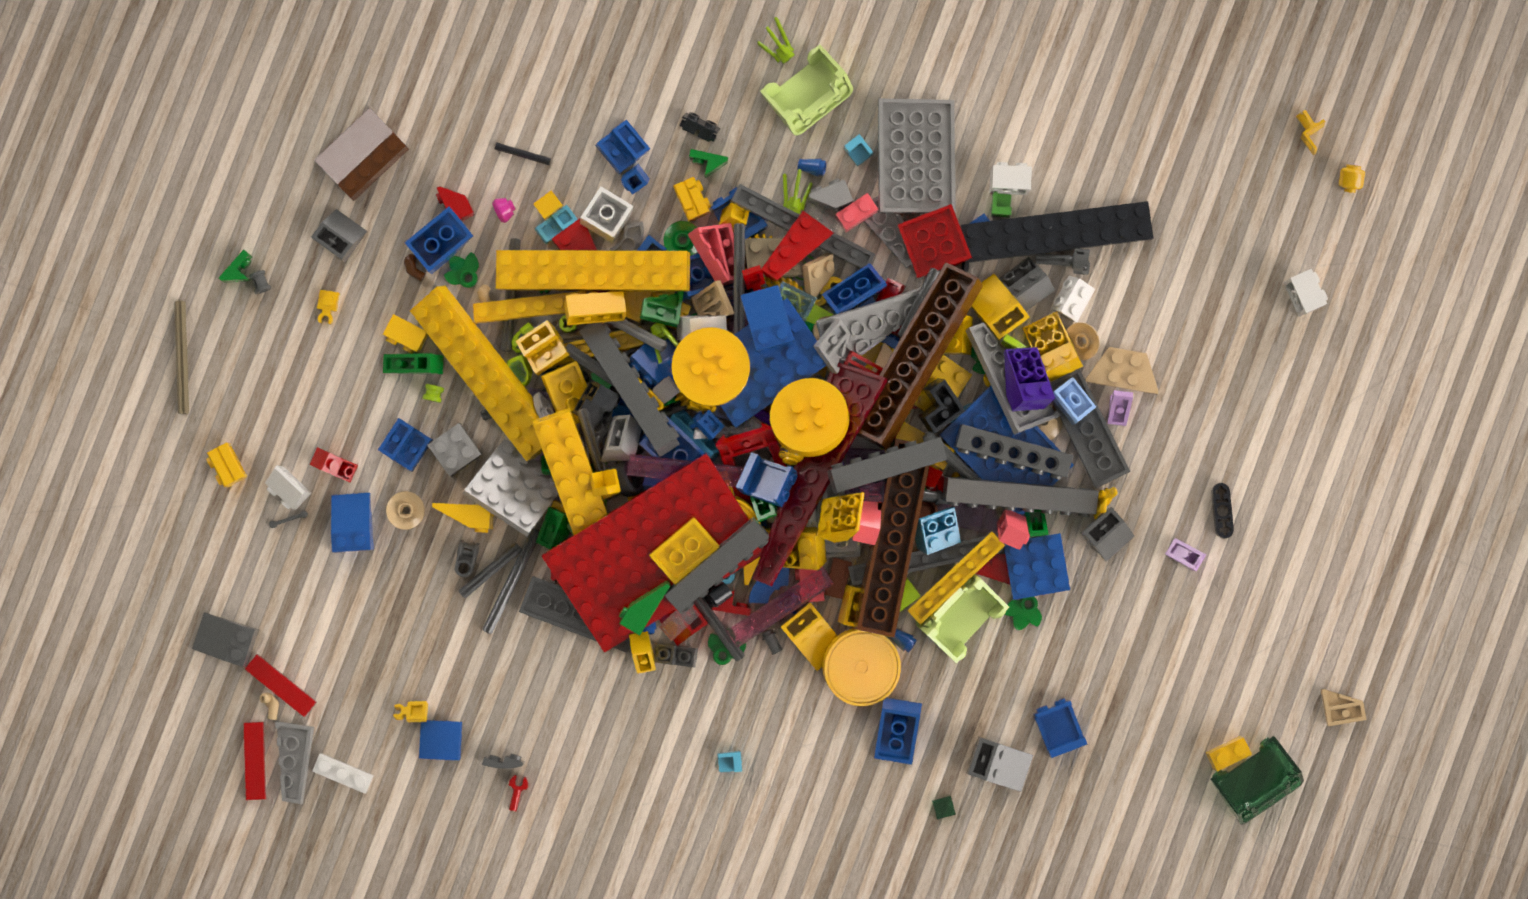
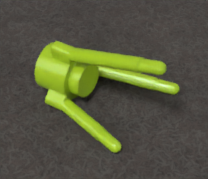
[757,17,795,64]
[783,169,813,214]
[650,323,679,363]

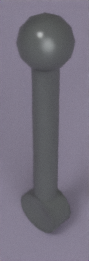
[269,511,308,528]

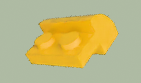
[516,320,570,375]

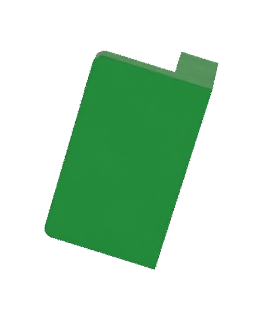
[536,507,570,550]

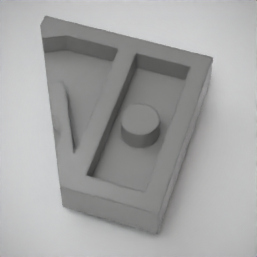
[813,319,850,374]

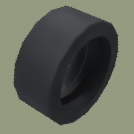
[613,459,646,497]

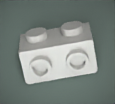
[1051,276,1095,322]

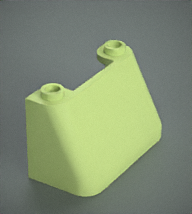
[760,45,853,135]
[916,574,1009,663]

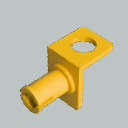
[1296,110,1326,155]

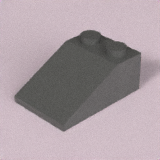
[192,612,259,667]

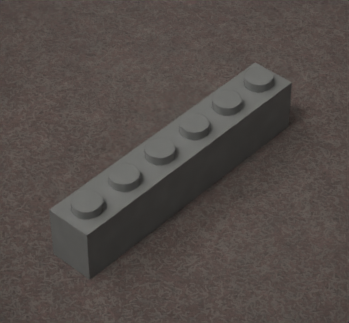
[827,435,947,493]
[665,516,769,613]

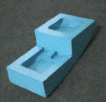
[535,205,578,244]

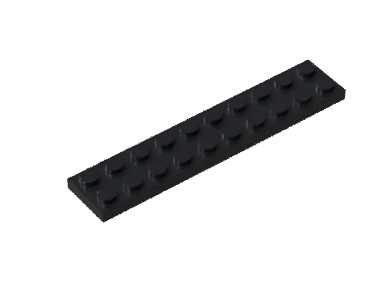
[960,201,1154,264]

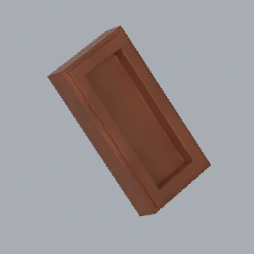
[824,558,852,600]

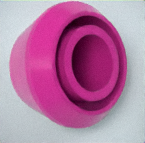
[492,198,516,223]

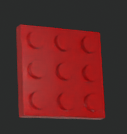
[898,204,972,279]

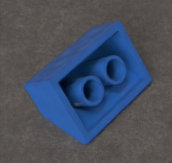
[822,263,887,315]

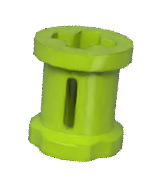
[559,315,577,333]

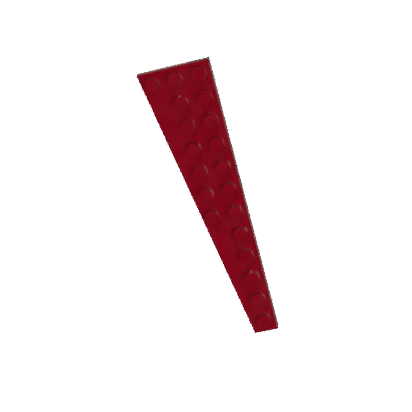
[752,362,888,586]

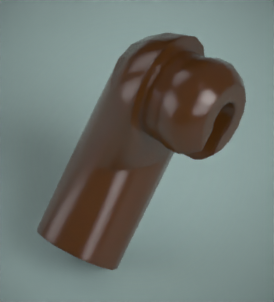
[404,254,426,281]

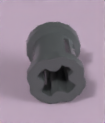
[249,270,271,294]

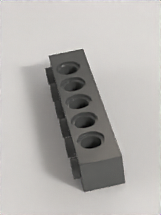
[954,424,1073,480]

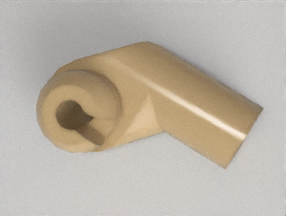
[477,284,493,303]
[260,692,279,720]

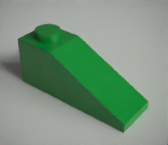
[383,353,444,375]
[619,581,670,636]

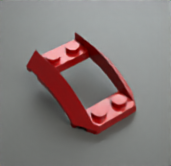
[716,422,786,507]

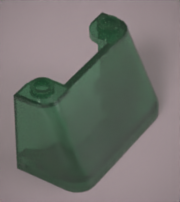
[1210,736,1304,825]

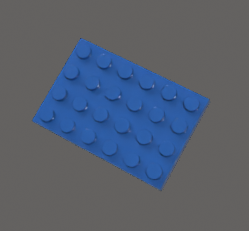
[720,298,827,428]
[939,385,1074,515]

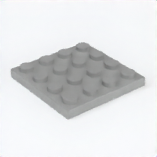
[463,438,559,536]

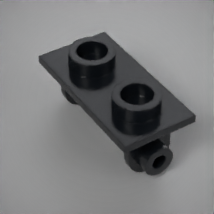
[679,112,721,142]

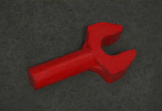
[509,775,529,812]

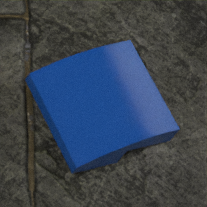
[595,119,651,175]
[378,418,433,472]
[419,720,462,760]

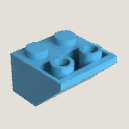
[915,506,961,555]

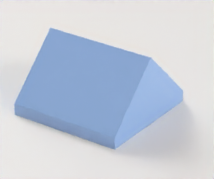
[1053,377,1096,425]

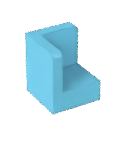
[844,134,873,166]
[717,751,742,772]

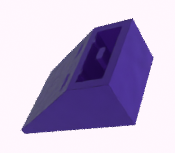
[1004,347,1055,412]

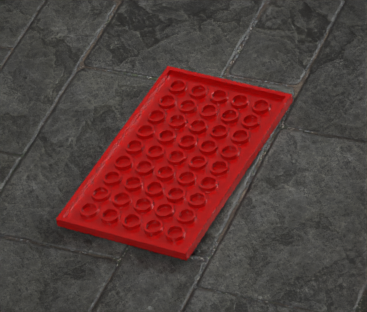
[541,453,764,653]

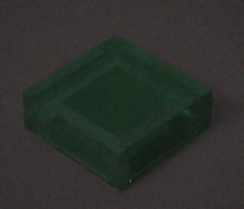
[932,795,956,819]

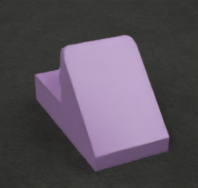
[1107,390,1133,426]
[1165,538,1206,571]

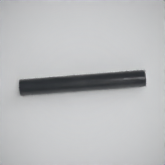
[494,142,551,165]

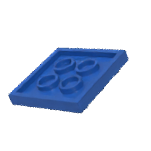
[1004,533,1070,600]

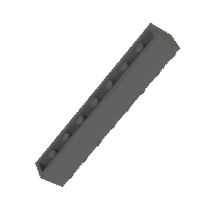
[579,323,680,457]
[942,476,1099,517]

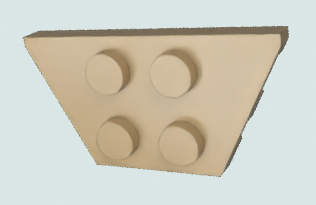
[1085,347,1158,394]

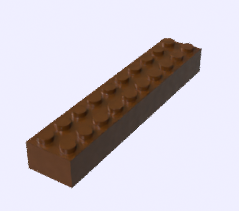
[857,262,983,451]
[853,439,930,637]

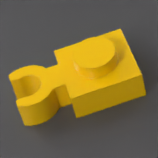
[317,290,340,325]
[393,701,428,722]

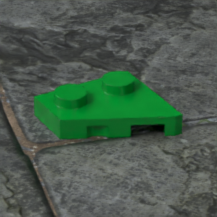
[640,291,684,328]

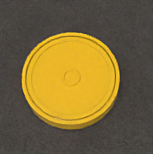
[672,327,750,406]
[770,378,849,457]
[822,628,901,706]

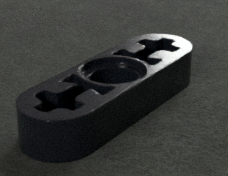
[1211,483,1234,539]

